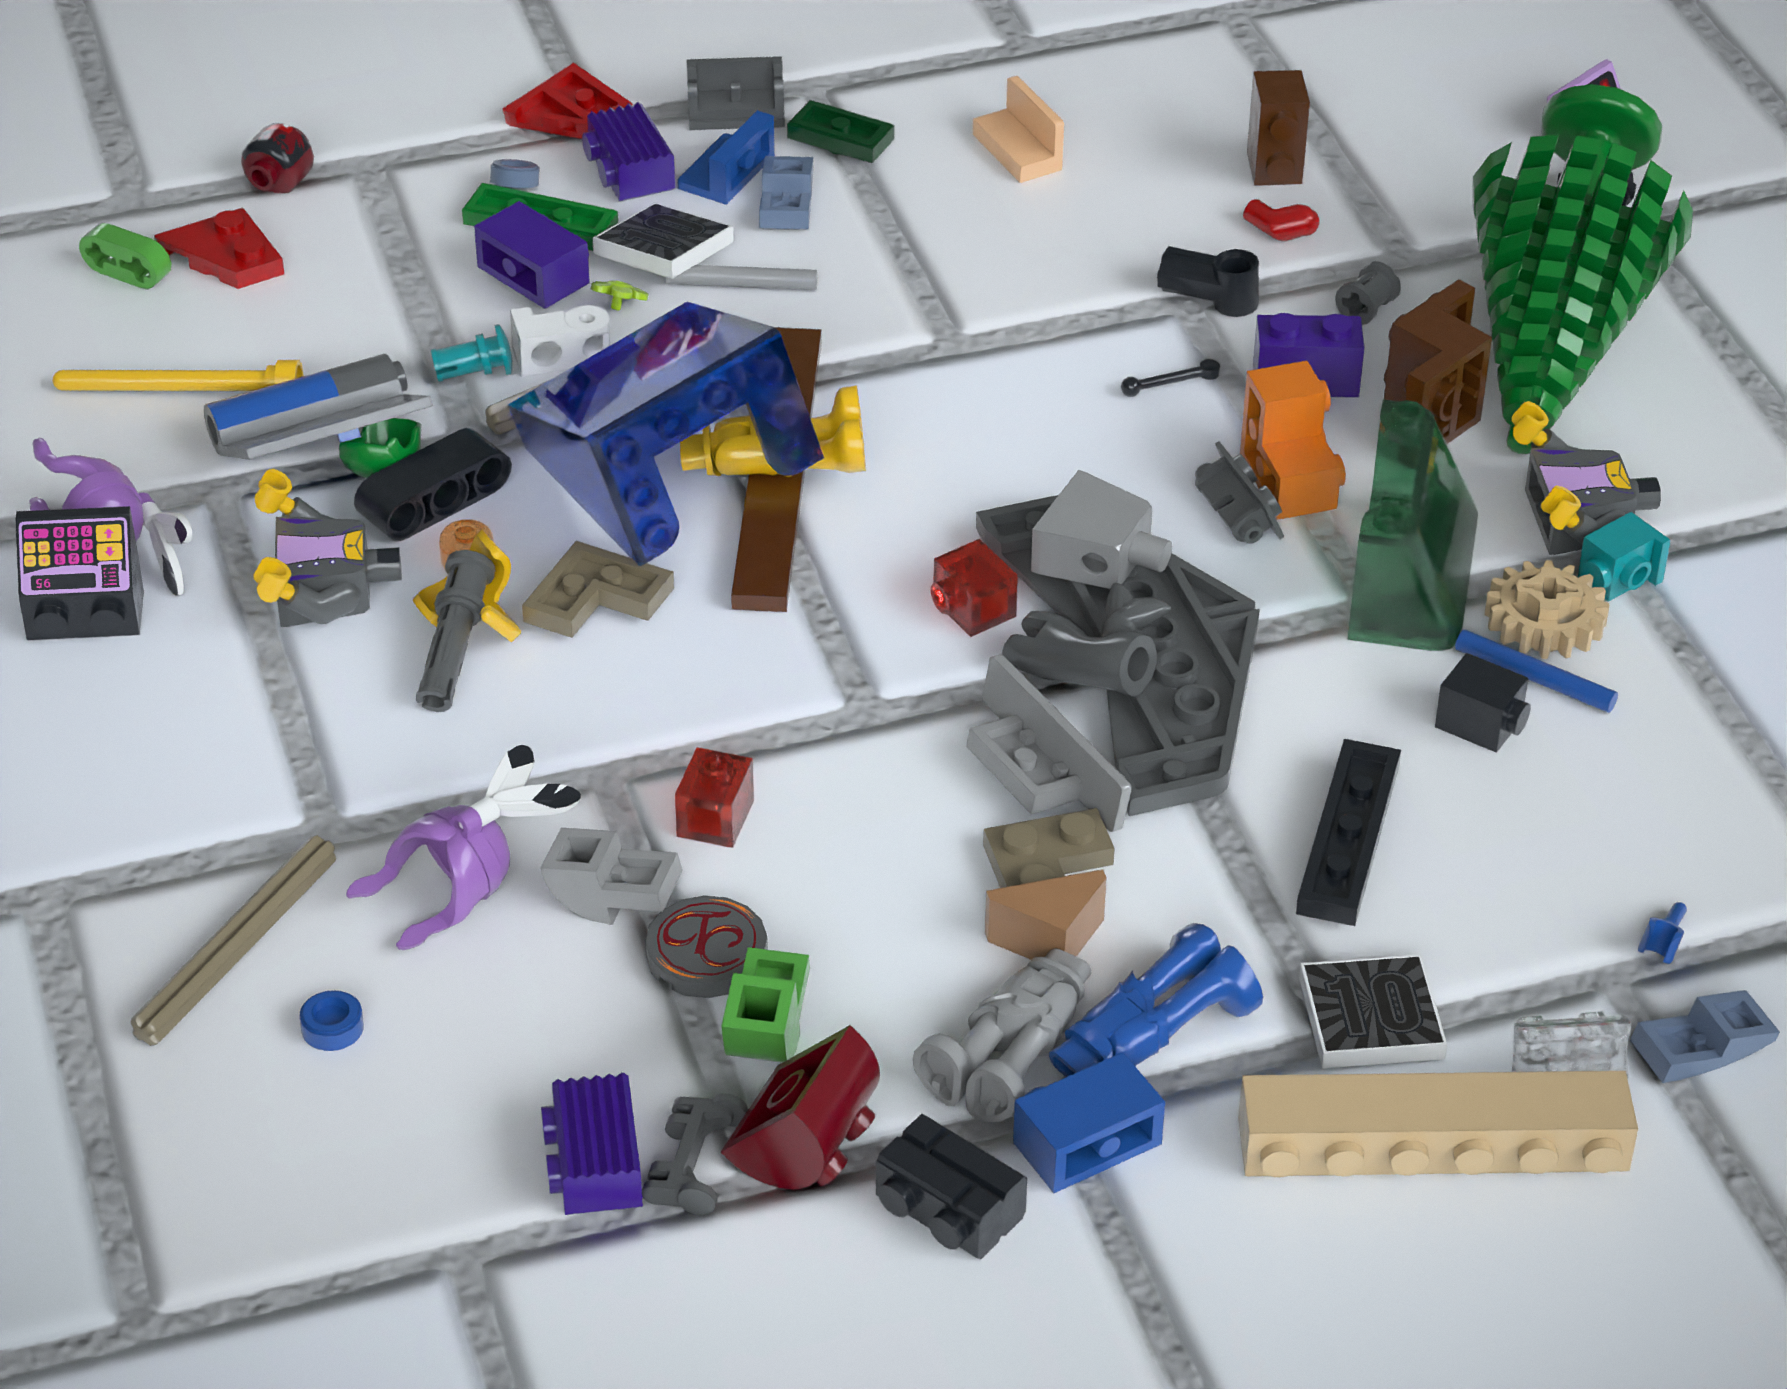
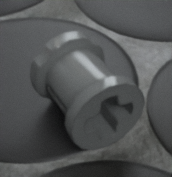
[1335,261,1401,325]

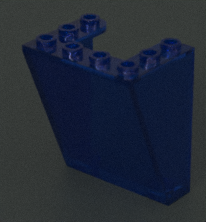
[507,301,824,566]

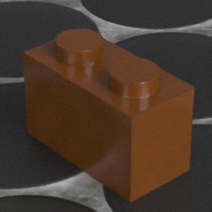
[1247,70,1310,186]

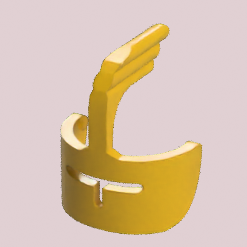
[413,529,521,642]

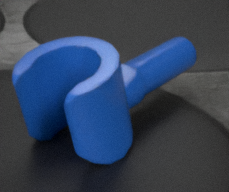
[1638,902,1687,964]

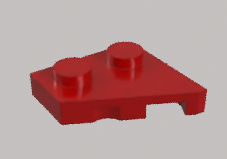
[503,63,633,139]

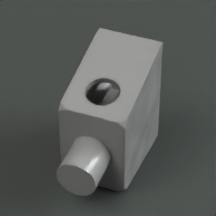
[1031,470,1172,589]

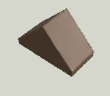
[985,869,1107,960]

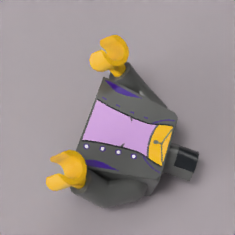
[1511,401,1661,555]
[253,469,402,627]

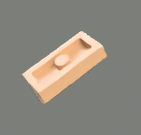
[973,75,1064,183]

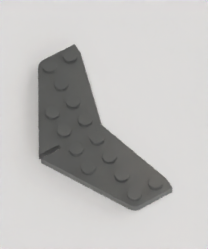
[976,495,1260,816]

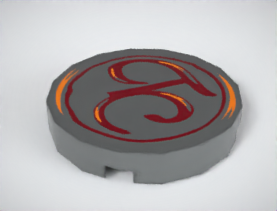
[645,895,768,998]

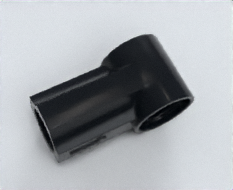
[1157,246,1259,317]

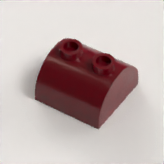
[721,1025,880,1189]

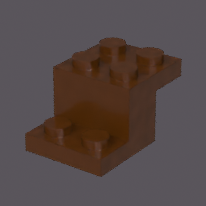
[1383,279,1492,467]

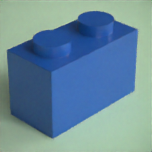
[1013,1052,1165,1193]

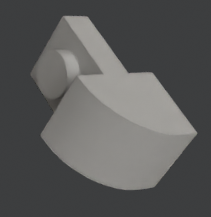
[540,827,683,925]

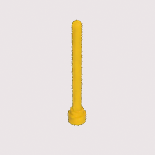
[52,360,304,391]

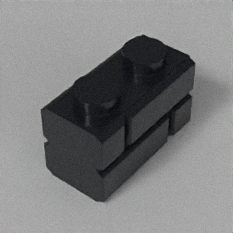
[876,1114,1027,1260]

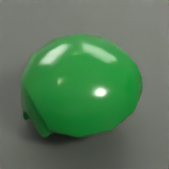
[339,418,422,478]

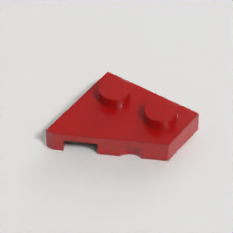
[154,208,284,289]

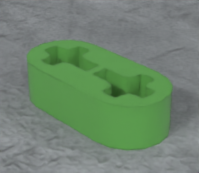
[79,223,172,289]

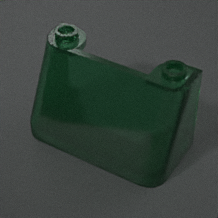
[1347,399,1478,651]

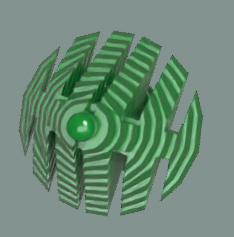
[1472,84,1693,455]

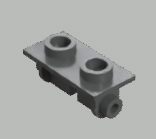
[1195,441,1284,544]

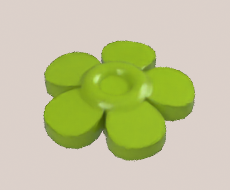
[590,280,649,310]

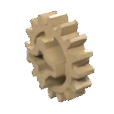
[1484,560,1609,659]

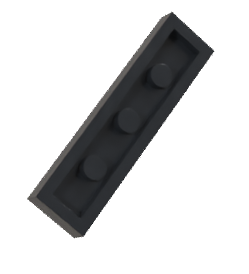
[1296,739,1401,926]

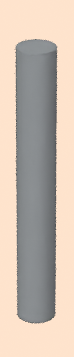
[665,265,817,290]

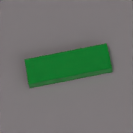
[462,183,619,251]

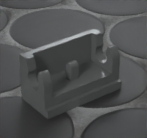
[687,56,785,130]

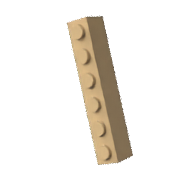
[1238,1071,1638,1177]

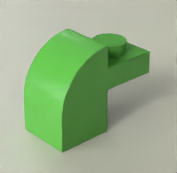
[721,947,810,1063]

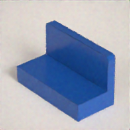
[677,110,775,205]

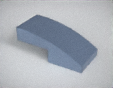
[759,156,813,229]
[1630,990,1780,1083]

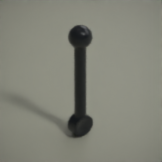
[1121,359,1220,397]

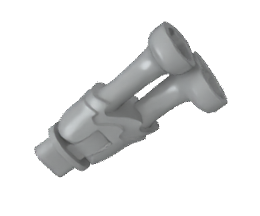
[912,948,1092,1122]

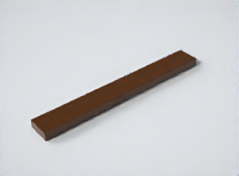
[731,327,822,612]

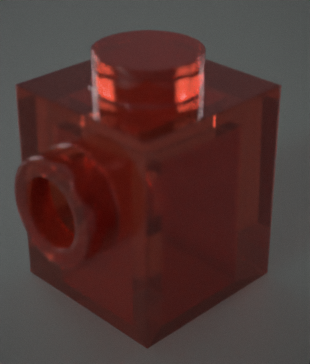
[930,539,1018,637]
[675,747,754,848]

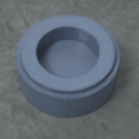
[490,159,540,188]

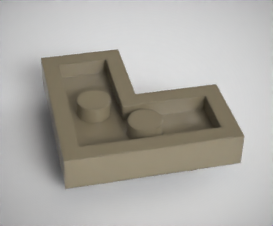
[522,541,674,638]
[983,808,1115,888]

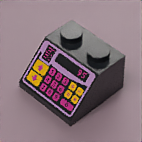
[15,506,144,640]

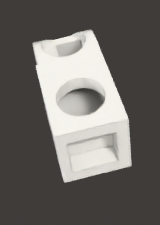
[510,305,610,377]

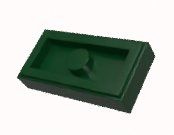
[787,100,895,163]

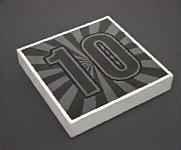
[593,202,734,279]
[1299,954,1447,1069]

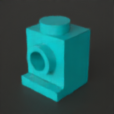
[1578,512,1671,602]

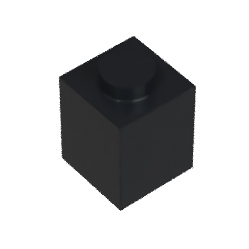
[1435,653,1531,753]

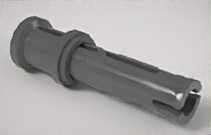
[416,550,496,712]

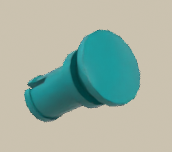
[431,324,512,382]

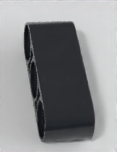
[354,428,512,541]

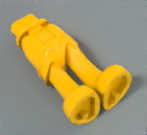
[680,385,866,477]

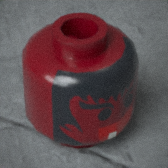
[241,123,314,193]

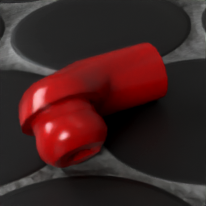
[1243,199,1319,241]

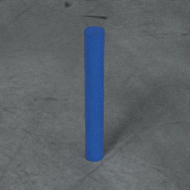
[1455,629,1618,713]

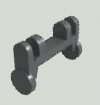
[642,1093,748,1215]

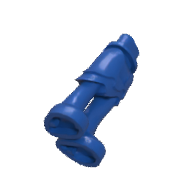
[1049,923,1263,1077]

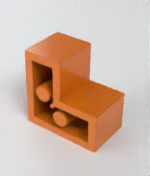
[1240,360,1346,520]

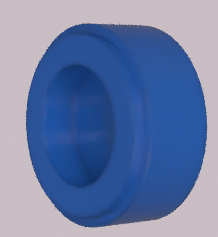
[299,990,364,1051]

